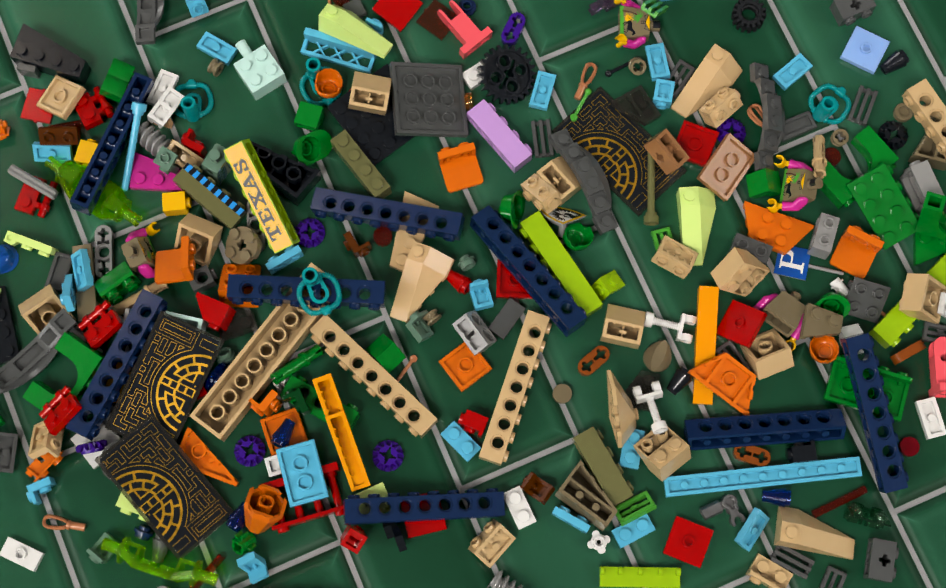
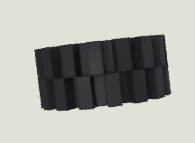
[731,0,767,33]

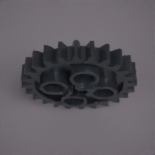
[476,44,537,105]

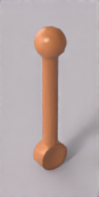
[396,355,417,382]

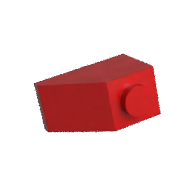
[196,292,236,332]

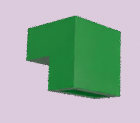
[294,101,325,131]
[746,168,781,199]
[365,333,406,373]

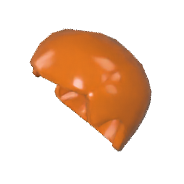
[315,68,343,99]
[809,335,839,364]

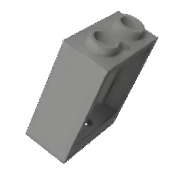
[900,160,946,216]

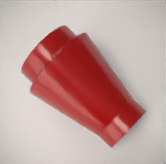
[446,269,472,295]

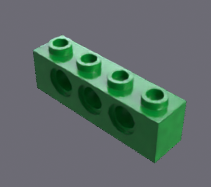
[280,375,360,430]

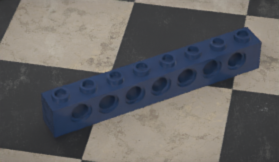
[70,72,154,216]
[310,187,465,242]
[470,205,587,337]
[227,274,386,311]
[65,289,168,441]
[840,333,909,493]
[684,408,847,451]
[343,488,505,525]

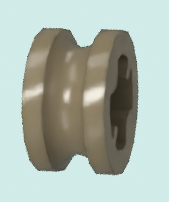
[628,57,647,75]
[207,58,225,77]
[830,129,849,147]
[423,308,442,327]

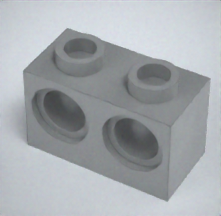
[807,213,840,260]
[452,310,497,356]

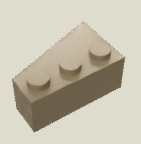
[907,118,946,171]
[554,460,618,532]

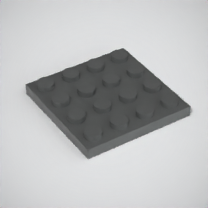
[389,61,468,138]

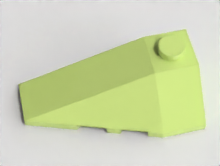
[318,3,393,59]
[676,186,716,266]

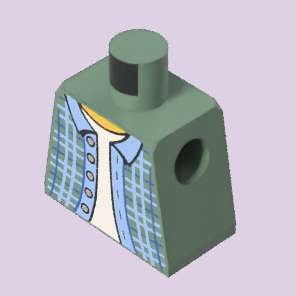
[201,143,232,186]

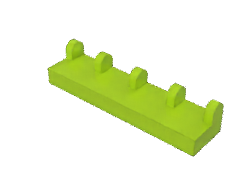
[599,566,681,588]

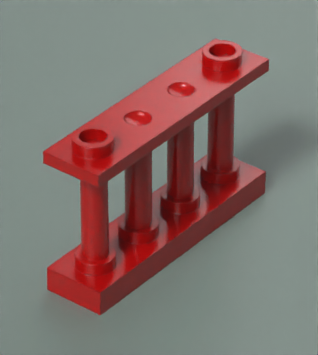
[260,462,344,534]

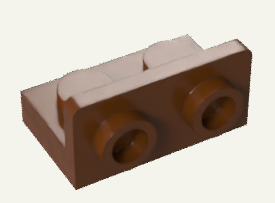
[38,126,81,145]

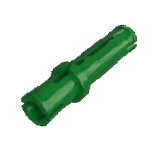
[270,344,323,385]

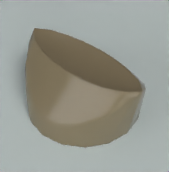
[643,340,672,373]

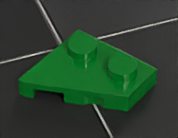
[913,232,946,266]

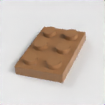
[696,133,754,201]

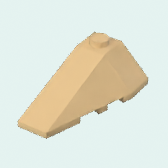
[670,44,743,118]
[390,241,455,323]
[606,370,639,448]
[774,506,855,560]

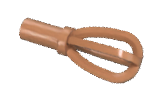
[574,62,597,101]
[747,103,763,128]
[42,514,86,531]

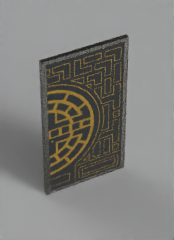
[552,87,687,217]
[105,311,225,446]
[94,414,235,561]

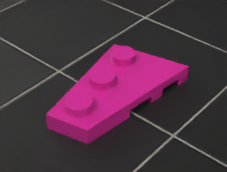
[130,152,183,192]

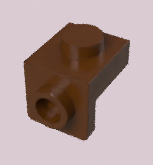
[343,231,372,258]
[520,471,555,505]

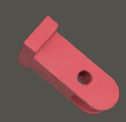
[437,0,493,60]
[928,337,946,398]

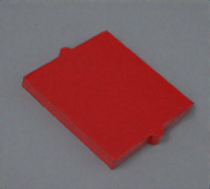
[20,87,53,125]

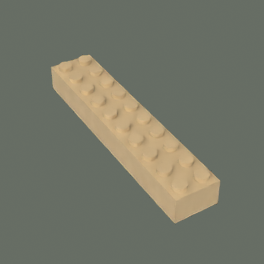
[190,263,331,442]

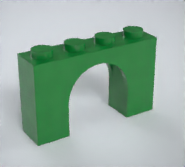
[813,125,899,210]
[915,191,946,240]
[23,332,106,411]

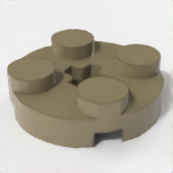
[225,226,262,265]

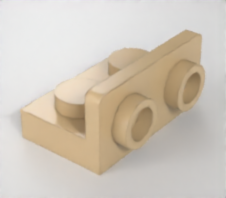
[651,235,699,279]
[28,420,65,460]
[468,519,516,568]
[746,553,793,588]

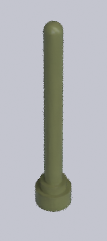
[644,137,659,226]

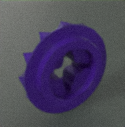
[716,118,746,143]
[295,218,325,248]
[234,435,266,467]
[75,440,108,455]
[372,440,404,472]

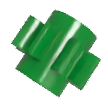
[232,530,257,555]

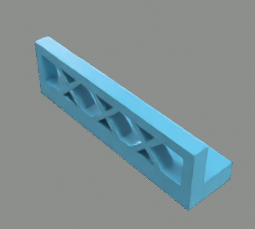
[300,27,377,74]

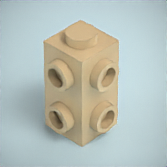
[698,86,743,129]
[520,173,562,214]

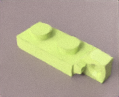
[3,231,59,258]

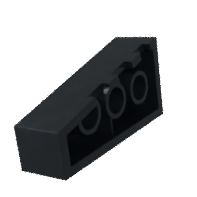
[10,23,91,85]
[251,141,321,206]

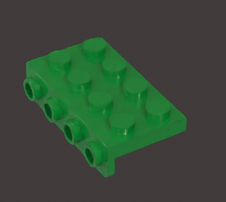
[846,162,919,250]
[823,355,913,422]

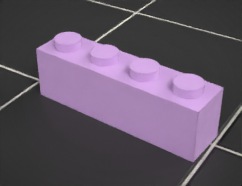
[467,99,532,173]

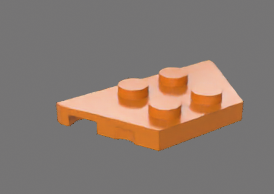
[743,201,814,255]
[687,352,757,416]

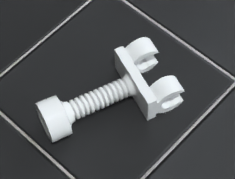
[644,311,697,344]
[632,380,668,434]

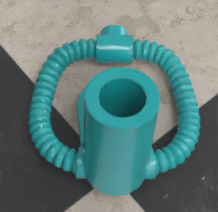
[299,57,343,107]
[174,79,214,122]
[808,83,852,125]
[296,267,342,316]

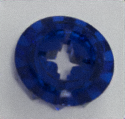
[205,363,228,390]

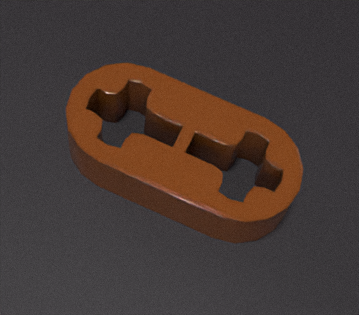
[890,339,927,365]
[577,345,610,377]
[732,446,771,467]

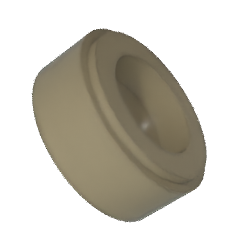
[893,103,913,123]
[552,384,572,404]

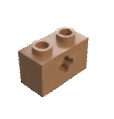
[644,128,690,175]

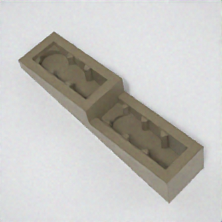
[72,243,101,321]

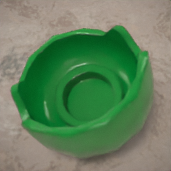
[563,222,594,251]

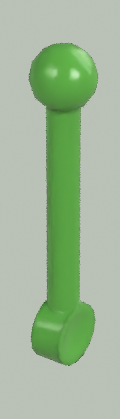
[570,88,592,122]

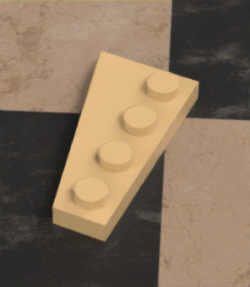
[390,191,439,272]

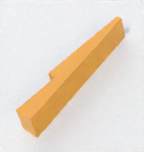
[692,286,719,405]
[312,373,371,492]

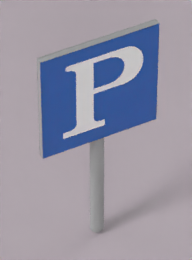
[773,247,844,281]

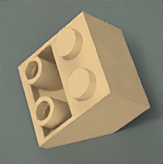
[348,71,392,116]
[536,156,582,206]
[710,247,770,297]
[600,304,646,349]
[633,427,691,482]

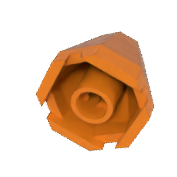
[244,484,288,534]

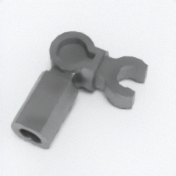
[699,495,745,527]

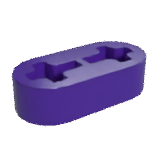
[501,12,525,47]

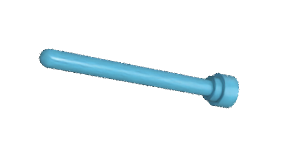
[121,102,147,192]

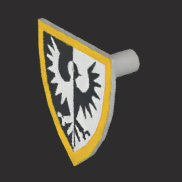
[541,207,586,238]

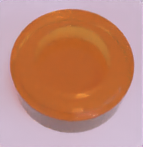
[464,92,474,111]

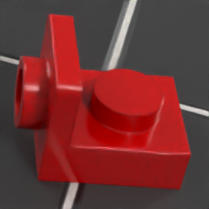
[181,128,207,159]

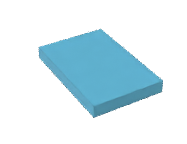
[276,439,329,508]

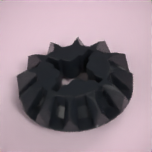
[878,120,909,150]

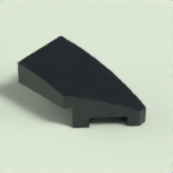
[382,522,407,552]

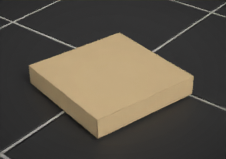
[36,75,86,120]

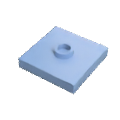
[840,26,890,74]

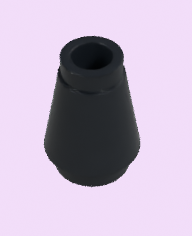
[880,50,909,75]
[666,366,692,396]

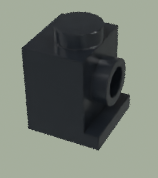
[785,440,817,464]

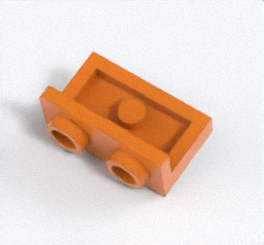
[248,389,283,417]

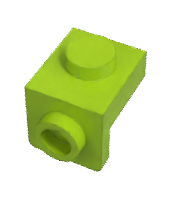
[591,270,625,302]

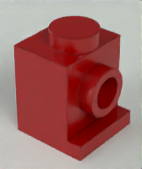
[458,409,489,438]
[340,525,368,554]

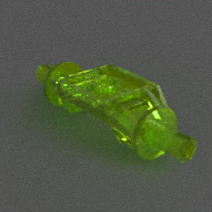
[45,156,143,227]
[101,536,219,588]

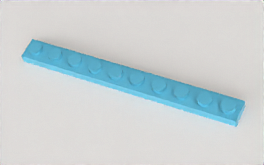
[663,456,862,498]

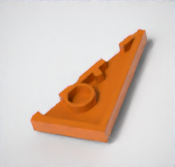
[178,427,239,487]

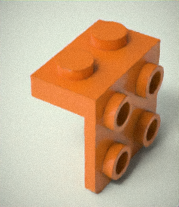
[437,142,483,193]
[829,225,884,279]
[154,236,196,284]
[218,264,261,308]

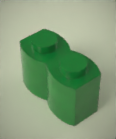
[99,58,135,103]

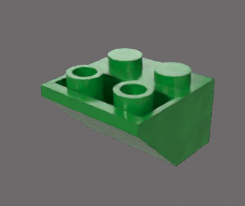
[93,261,142,305]

